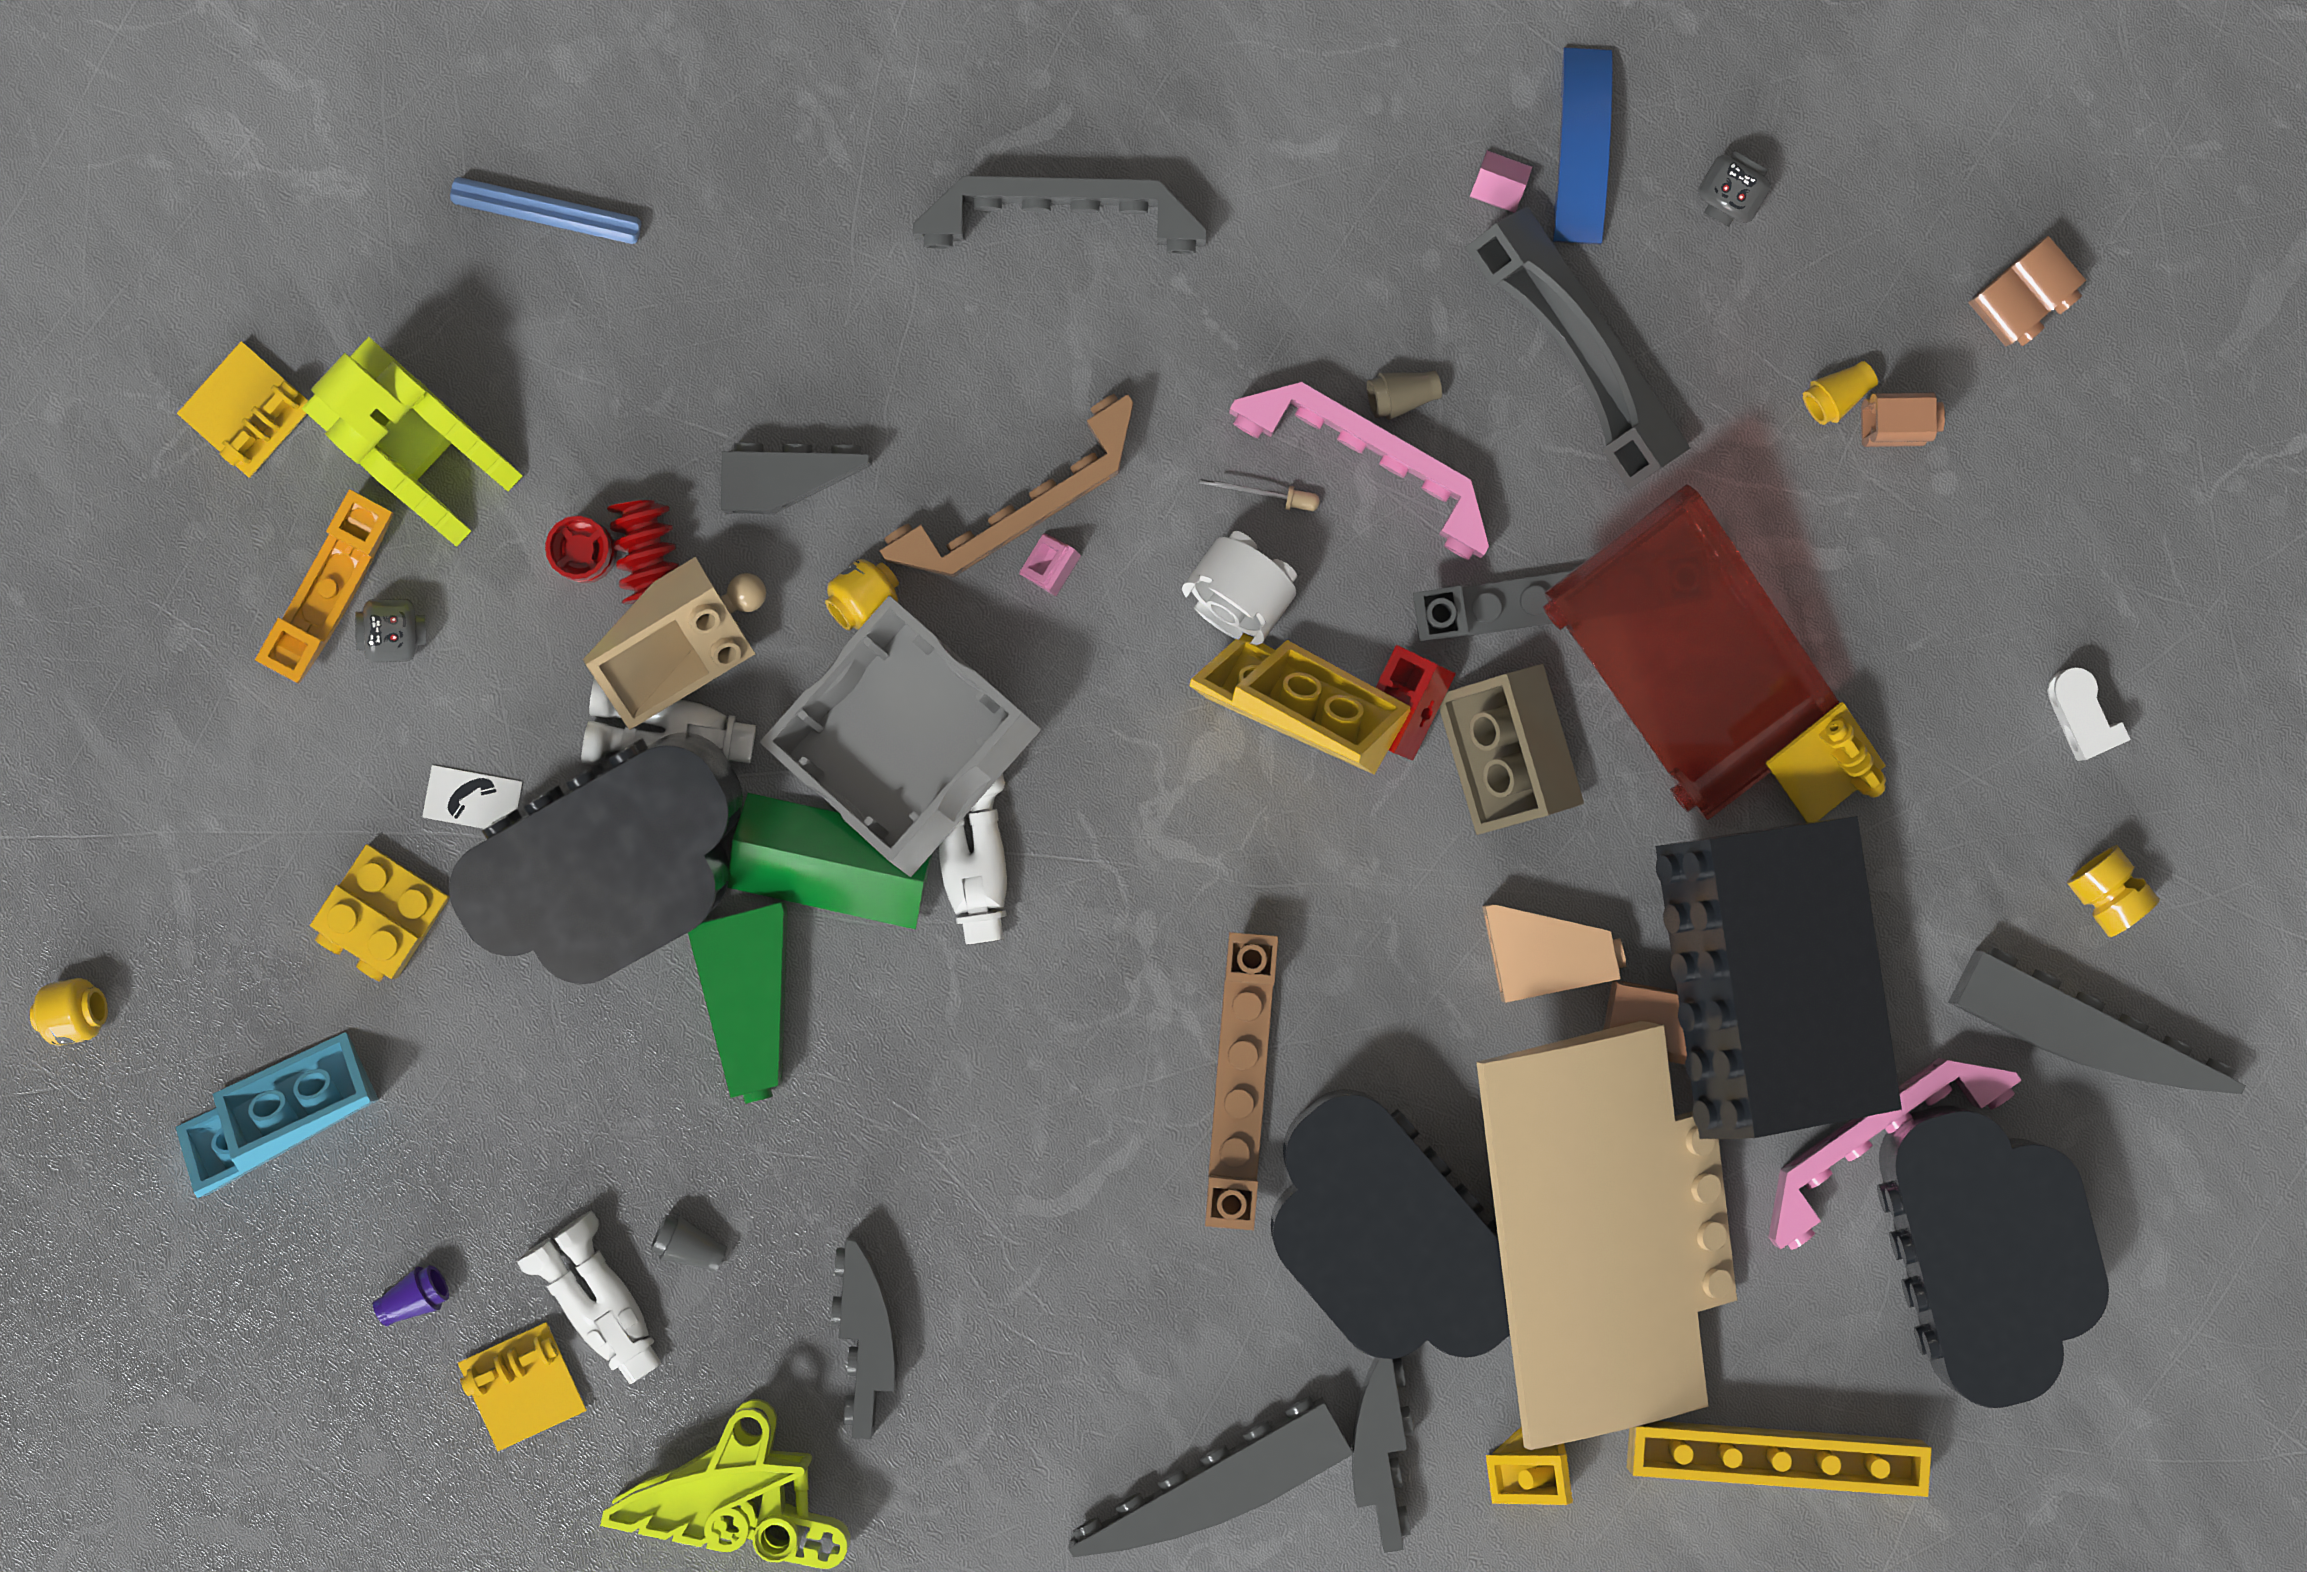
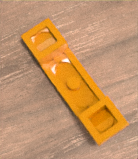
[255,489,394,684]

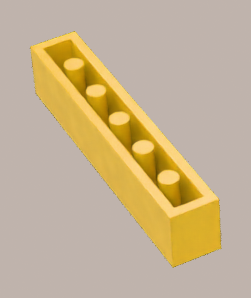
[1626,1421,1932,1497]

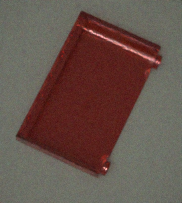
[1542,484,1839,821]

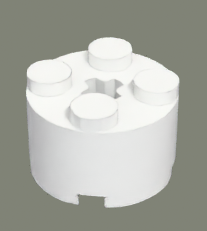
[1182,531,1297,645]

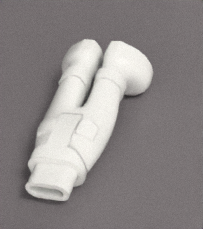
[581,678,756,765]
[939,773,1007,944]
[516,1211,662,1384]

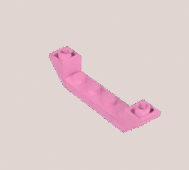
[1229,382,1489,560]
[1769,1058,2022,1250]

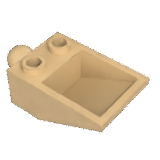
[583,557,766,730]

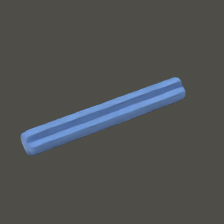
[450,177,641,244]

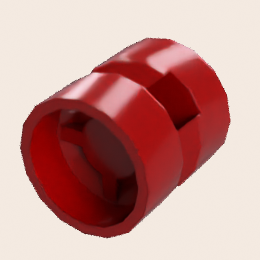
[545,516,617,583]

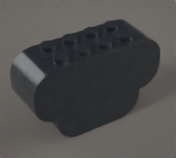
[449,733,743,984]
[1270,1089,1510,1359]
[1877,1105,2109,1408]

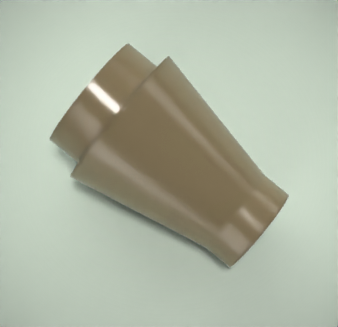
[1367,370,1442,420]

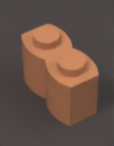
[1968,236,2086,347]
[1861,392,1945,447]

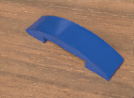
[1553,48,1613,245]

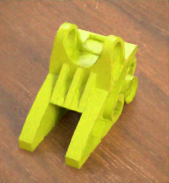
[301,337,523,547]
[600,1399,850,1569]

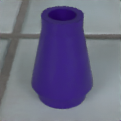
[373,1265,449,1327]

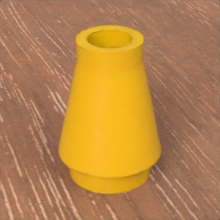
[1803,361,1878,425]

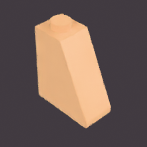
[1482,904,1626,1003]

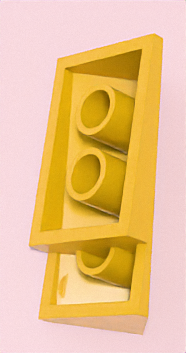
[1190,633,1411,775]

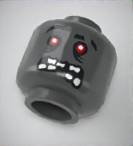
[1698,150,1771,227]
[355,599,426,662]

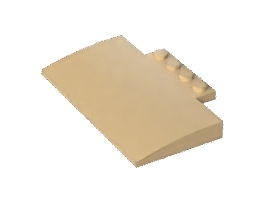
[1476,1021,1737,1450]

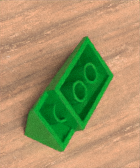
[728,793,933,930]

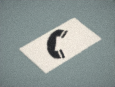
[422,765,522,829]

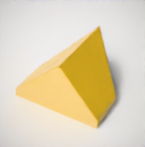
[1486,1427,1573,1505]

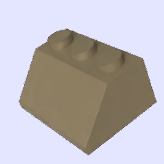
[1439,664,1584,835]

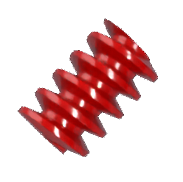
[607,500,679,604]

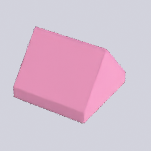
[1470,150,1532,213]
[1019,533,1081,596]

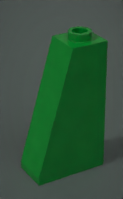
[688,902,788,1104]

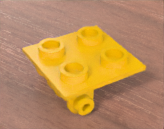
[177,341,309,478]
[1766,702,1886,822]
[458,1322,587,1451]

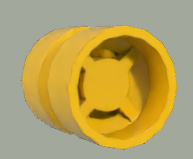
[2067,845,2160,938]

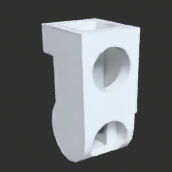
[2047,668,2130,761]

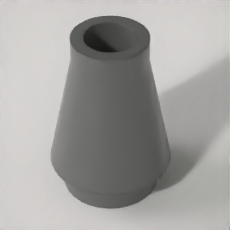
[650,1214,727,1273]

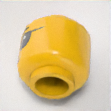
[825,559,899,631]
[30,978,108,1046]

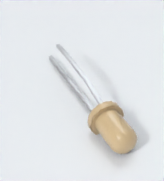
[1199,480,1320,511]

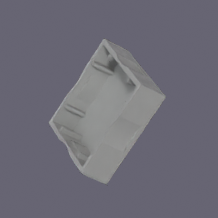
[759,596,1041,877]

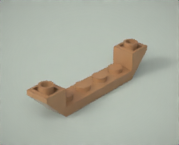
[880,394,1133,577]
[1205,932,1278,1231]

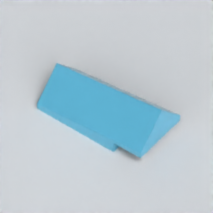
[176,1032,379,1198]

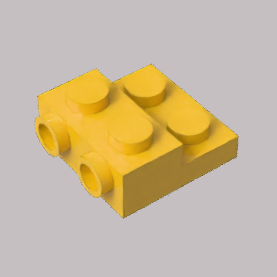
[310,844,450,982]

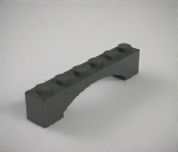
[1465,206,1691,489]

